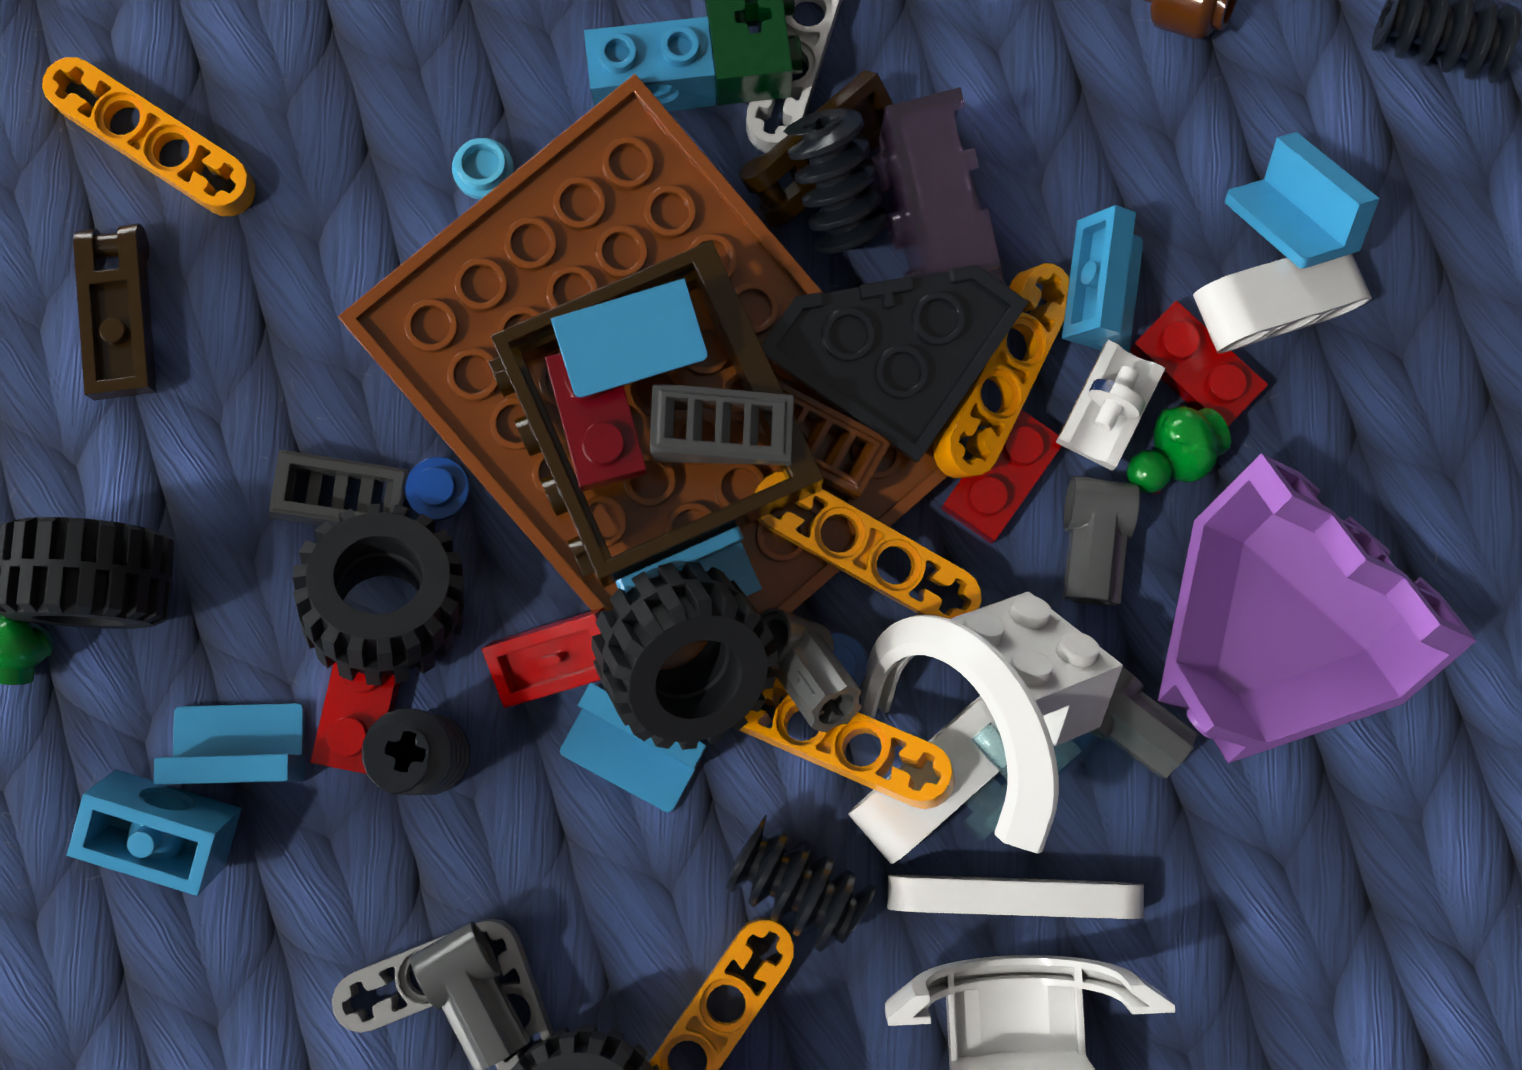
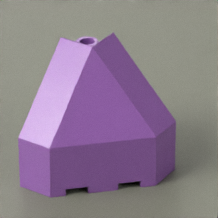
[1158,453,1477,763]

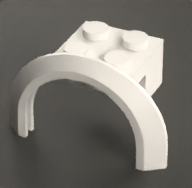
[860,591,1123,854]
[885,955,1175,1070]

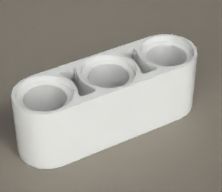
[1193,254,1372,354]
[848,696,1007,864]

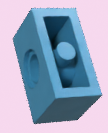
[584,16,716,111]
[66,769,242,896]

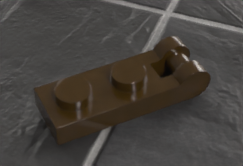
[739,70,903,227]
[73,223,157,401]

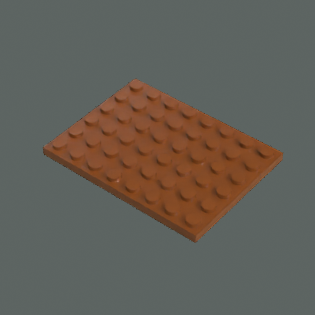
[337,74,966,670]

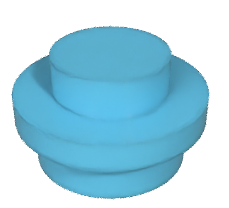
[452,138,514,200]

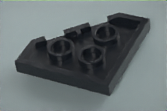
[762,265,1029,463]

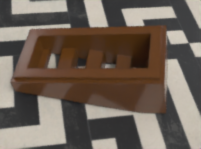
[758,381,891,500]

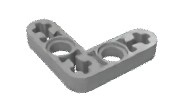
[332,918,554,1070]

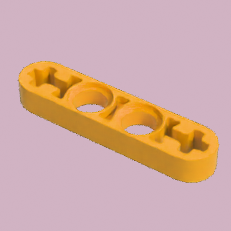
[42,57,256,216]
[933,263,1069,478]
[754,472,982,619]
[739,678,955,809]
[649,917,794,1070]

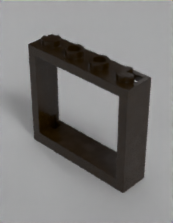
[488,240,824,588]

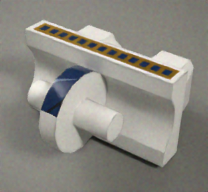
[1056,340,1165,471]

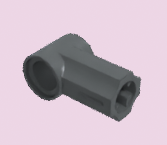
[1062,476,1140,606]
[760,608,862,732]
[1089,667,1198,778]
[410,921,530,1070]

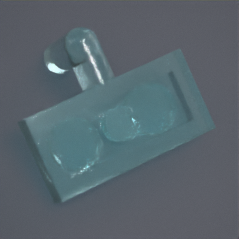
[962,722,1081,843]

